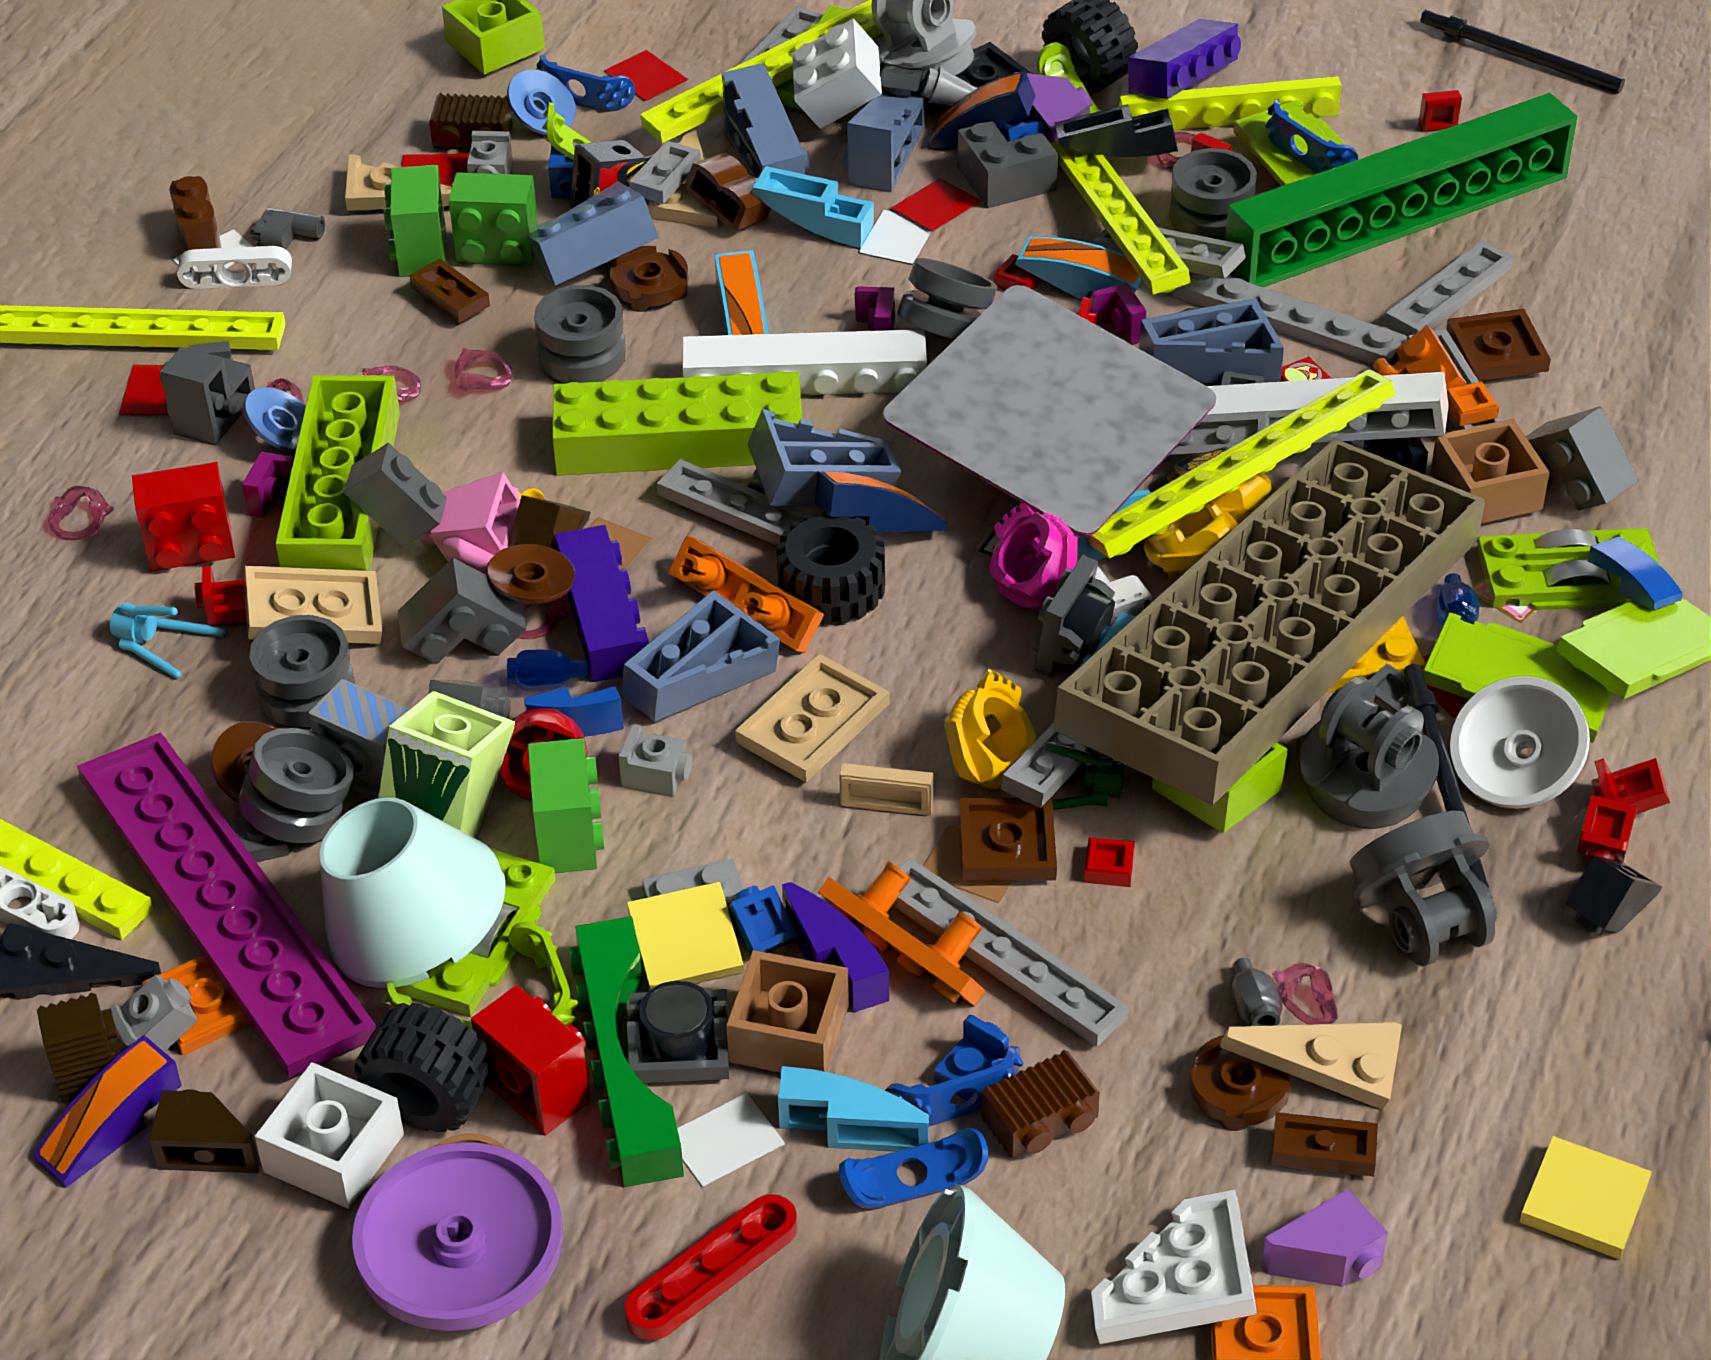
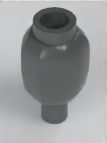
[1231,958,1283,1026]

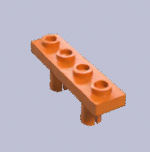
[668,535,824,653]
[818,861,986,1007]

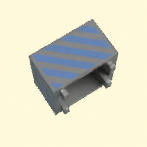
[309,679,411,800]

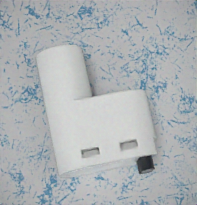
[1095,566,1153,625]

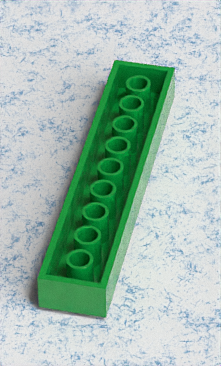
[1225,92,1578,288]

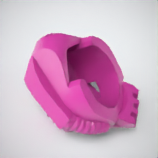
[990,502,1078,612]

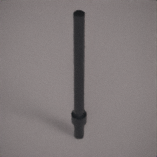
[1420,9,1625,93]
[1403,664,1489,889]

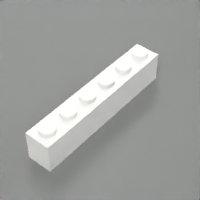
[683,329,927,395]
[1207,372,1449,443]

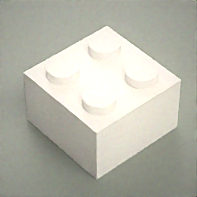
[792,18,882,129]
[255,1062,404,1209]

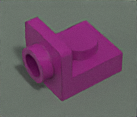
[1091,283,1146,345]
[854,286,896,331]
[242,452,294,518]

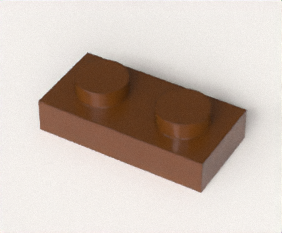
[409,259,490,323]
[1271,1112,1378,1177]

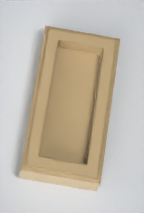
[839,763,933,816]

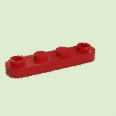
[625,1194,797,1340]

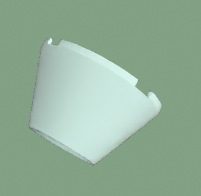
[320,798,505,988]
[879,1184,1065,1360]

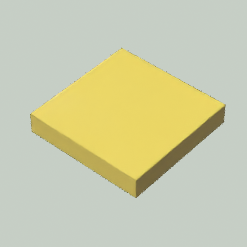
[627,882,744,990]
[1519,1136,1652,1260]

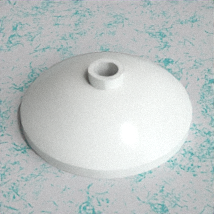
[1450,676,1590,809]

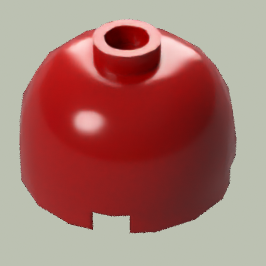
[500,708,588,800]

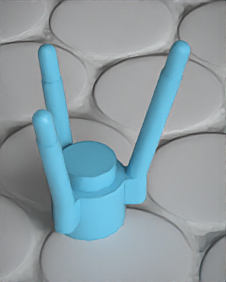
[110,602,227,679]

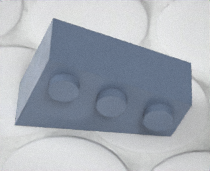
[722,63,810,178]
[843,90,925,192]
[527,181,659,286]
[1139,298,1284,384]
[747,409,901,506]
[621,590,780,722]

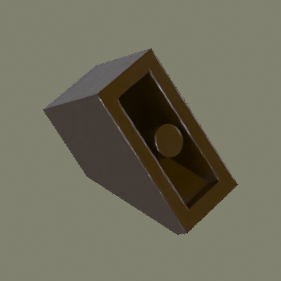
[509,495,591,550]
[149,1089,260,1173]

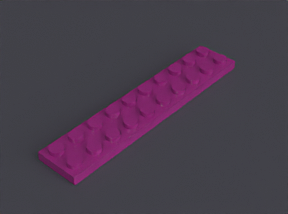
[77,732,376,1078]

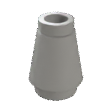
[920,67,977,106]

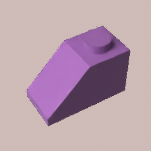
[1014,72,1093,142]
[1261,1189,1388,1287]

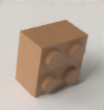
[1430,418,1549,523]
[726,950,849,1072]

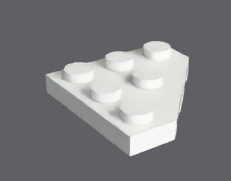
[1091,1190,1257,1344]

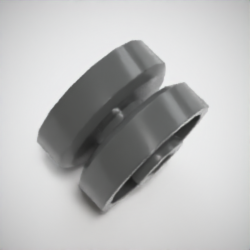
[1169,148,1257,241]
[897,258,998,339]
[534,285,626,383]
[249,615,355,728]
[238,728,354,843]

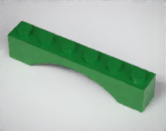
[568,916,684,1187]

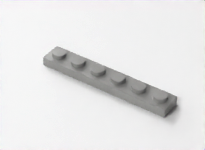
[1173,272,1407,365]
[892,857,1129,1047]

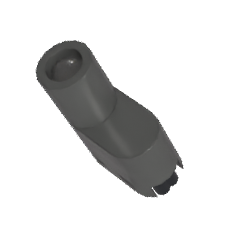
[250,207,325,249]

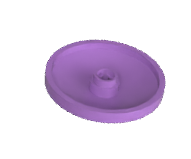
[352,1142,564,1331]

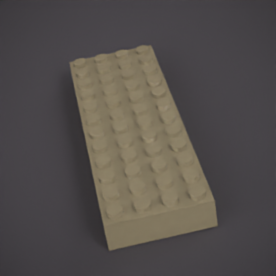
[1054,438,1485,806]

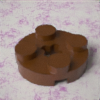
[610,246,689,312]
[1189,1035,1290,1131]

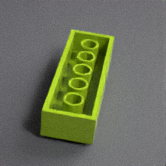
[553,371,803,476]
[275,375,400,571]

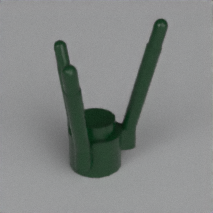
[1044,742,1124,810]

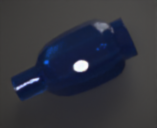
[1436,573,1479,626]
[507,649,589,691]

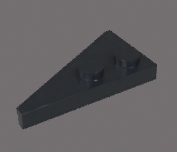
[0,923,161,1000]

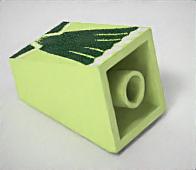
[378,691,515,838]

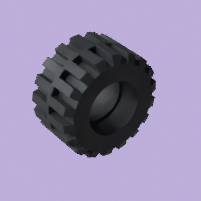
[1042,0,1138,95]
[776,513,885,624]
[354,1003,495,1132]

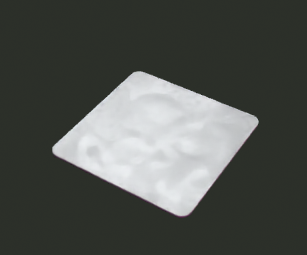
[883,285,1216,536]

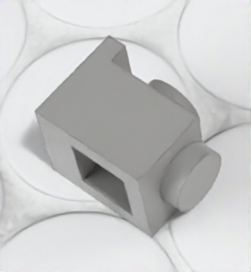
[467,131,513,174]
[619,724,692,797]
[110,974,198,1052]

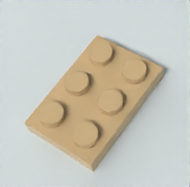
[243,566,383,644]
[735,653,890,783]

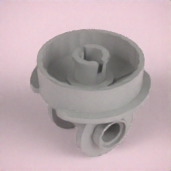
[872,0,976,82]

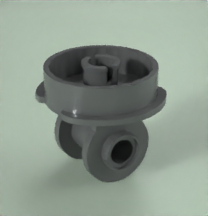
[1299,677,1439,828]
[1349,811,1497,967]

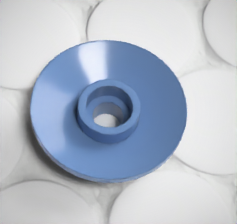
[507,69,576,135]
[243,387,306,452]

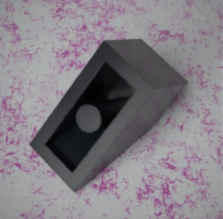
[1565,855,1662,934]

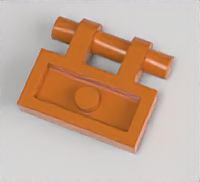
[1373,325,1466,389]

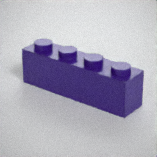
[1128,19,1241,99]
[555,525,649,682]

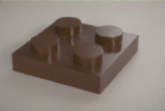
[1446,309,1551,381]
[959,798,1057,880]

